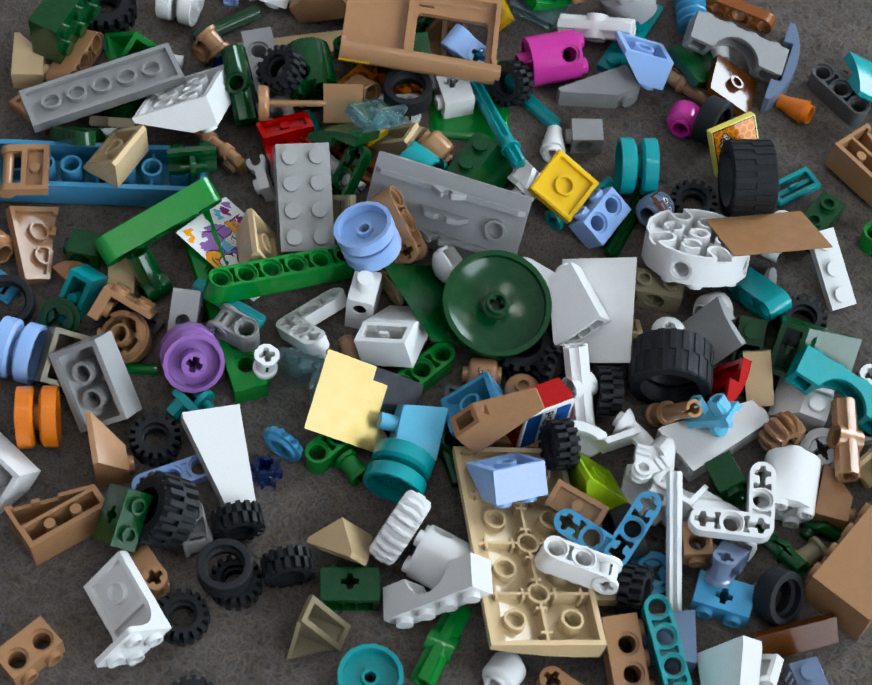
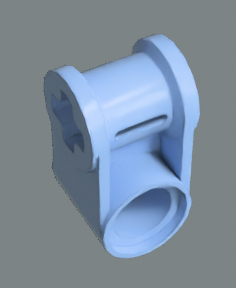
[440,23,486,62]

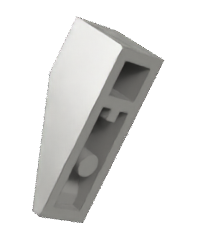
[556,64,640,109]

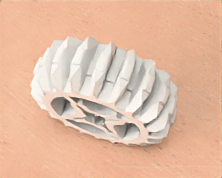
[369,489,431,566]

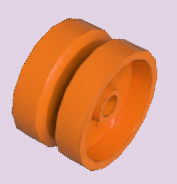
[13,385,62,449]

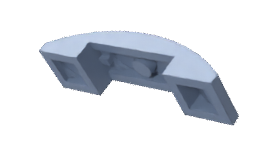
[760,23,800,113]

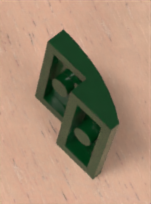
[307,123,381,147]

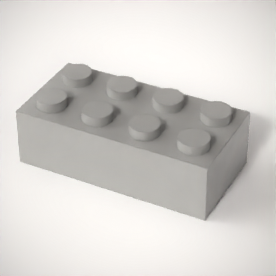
[272,142,335,255]

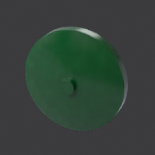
[441,250,552,359]

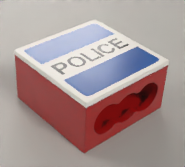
[506,377,575,448]

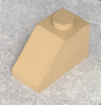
[11,32,50,88]

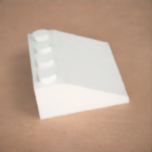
[132,65,231,133]

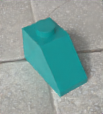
[56,264,109,324]

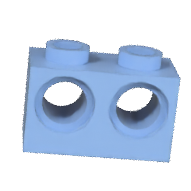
[568,187,631,249]

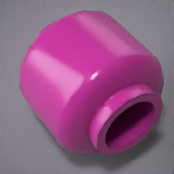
[666,100,700,138]

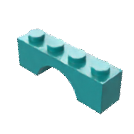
[784,345,872,436]

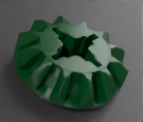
[38,297,82,333]

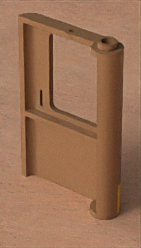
[338,0,502,85]

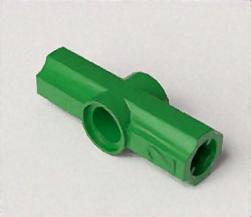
[410,605,472,685]

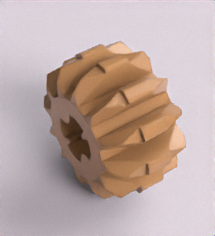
[758,411,806,452]

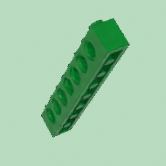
[178,210,271,404]

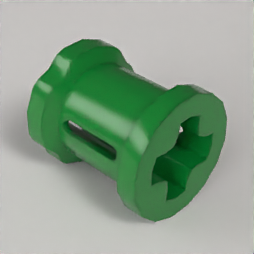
[334,449,367,487]

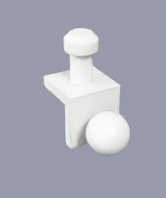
[507,159,539,202]

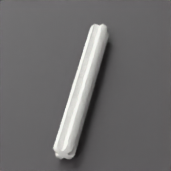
[666,471,682,612]

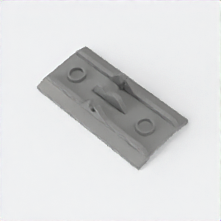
[366,150,533,259]

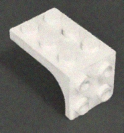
[83,550,172,668]

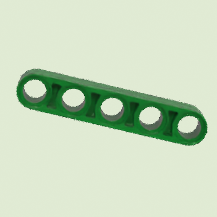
[93,177,222,267]

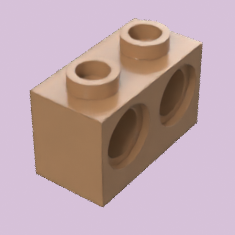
[0,616,65,685]

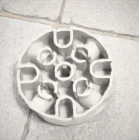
[641,209,750,290]

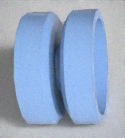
[333,201,401,272]
[0,316,48,385]

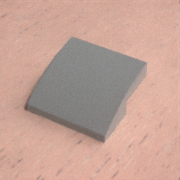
[682,296,746,367]

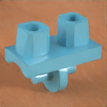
[685,393,742,437]

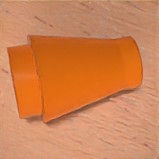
[775,94,816,124]

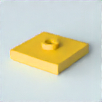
[527,149,599,224]

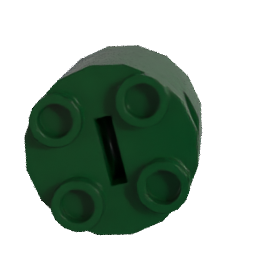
[282,37,338,113]

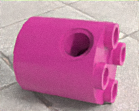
[515,29,588,88]

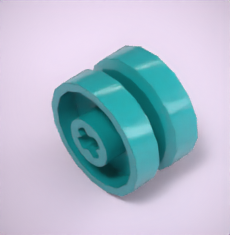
[614,137,660,195]
[363,438,435,503]
[336,643,404,685]

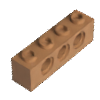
[601,612,655,685]

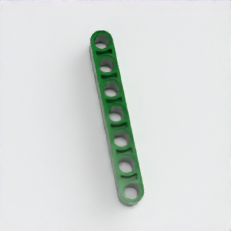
[203,245,355,304]
[304,342,455,474]

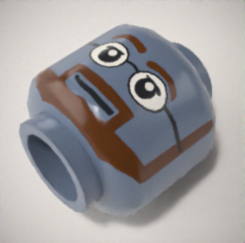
[635,191,675,227]

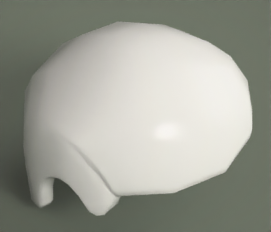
[432,245,462,284]

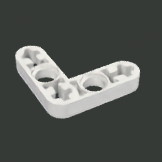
[276,287,347,356]
[688,462,776,544]

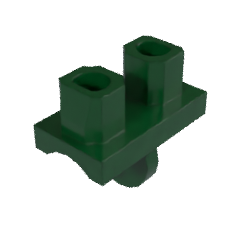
[167,141,217,179]

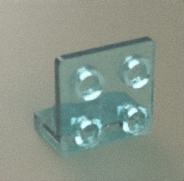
[279,347,326,402]

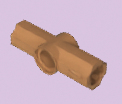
[827,396,865,483]

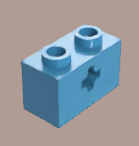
[688,570,755,628]

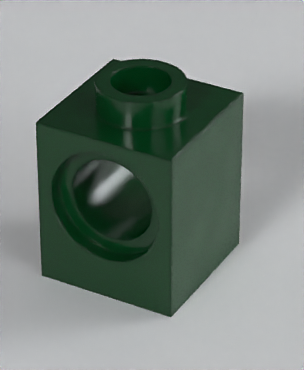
[63,228,104,269]

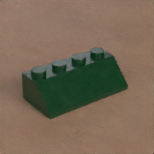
[445,132,513,189]

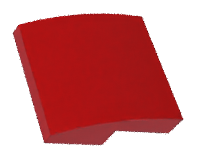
[256,110,317,171]
[705,357,752,403]

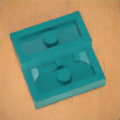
[843,51,872,102]

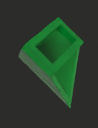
[104,31,158,62]

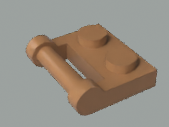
[0,144,51,198]

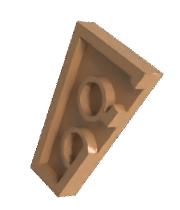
[5,206,59,284]

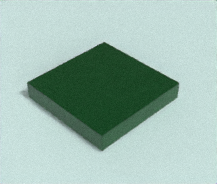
[667,45,713,88]

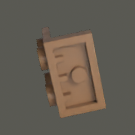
[87,282,159,321]

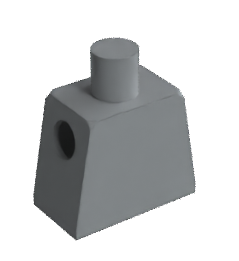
[167,288,204,331]

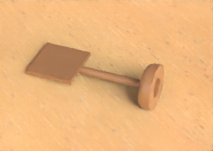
[259,83,363,123]

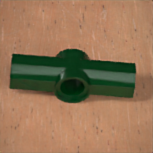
[221,45,259,126]

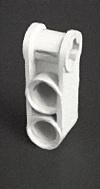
[535,535,623,595]

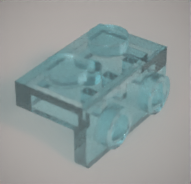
[345,99,408,132]

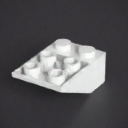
[354,305,428,368]

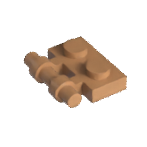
[195,130,249,177]

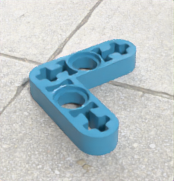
[554,491,662,567]

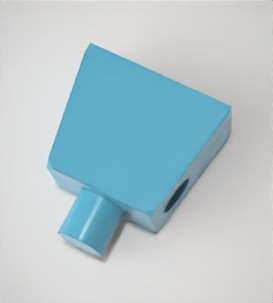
[377,404,448,461]

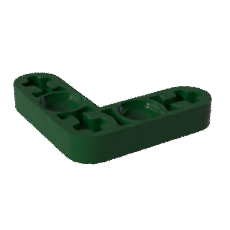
[50,126,121,146]
[331,145,372,214]

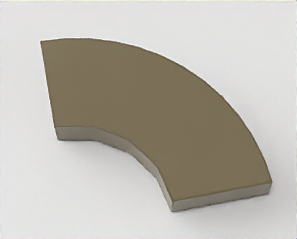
[89,115,136,129]

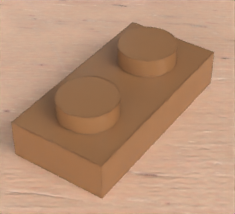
[545,479,610,534]

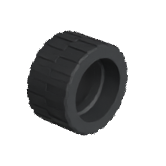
[718,139,779,217]
[628,328,714,405]

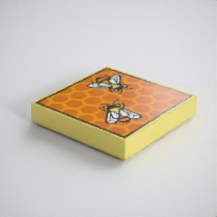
[706,111,759,178]

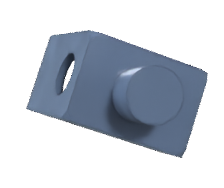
[628,610,697,673]

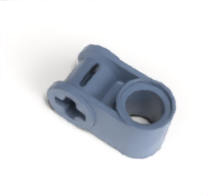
[704,539,751,588]

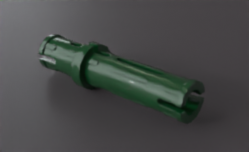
[745,511,810,576]

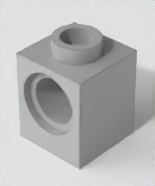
[565,118,604,154]

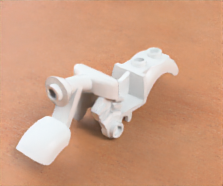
[571,408,757,564]

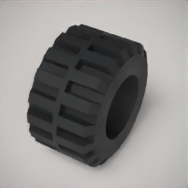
[134,471,200,551]

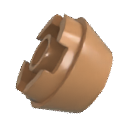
[96,310,153,364]

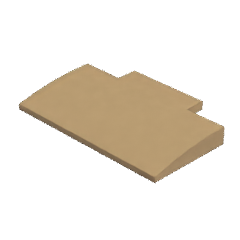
[452,446,618,657]

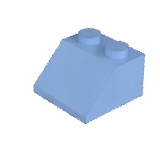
[615,31,674,91]
[466,452,548,508]

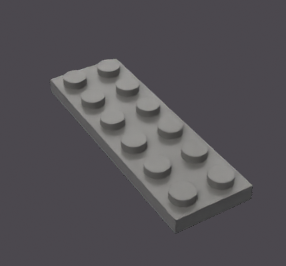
[19,42,186,133]

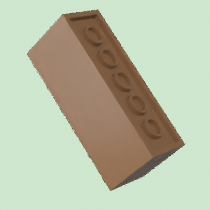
[804,500,872,641]

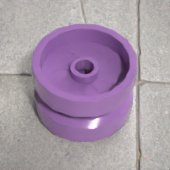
[158,322,225,393]

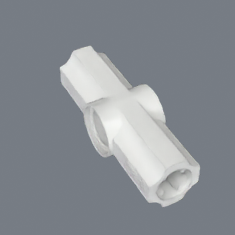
[557,13,636,43]
[562,343,598,425]

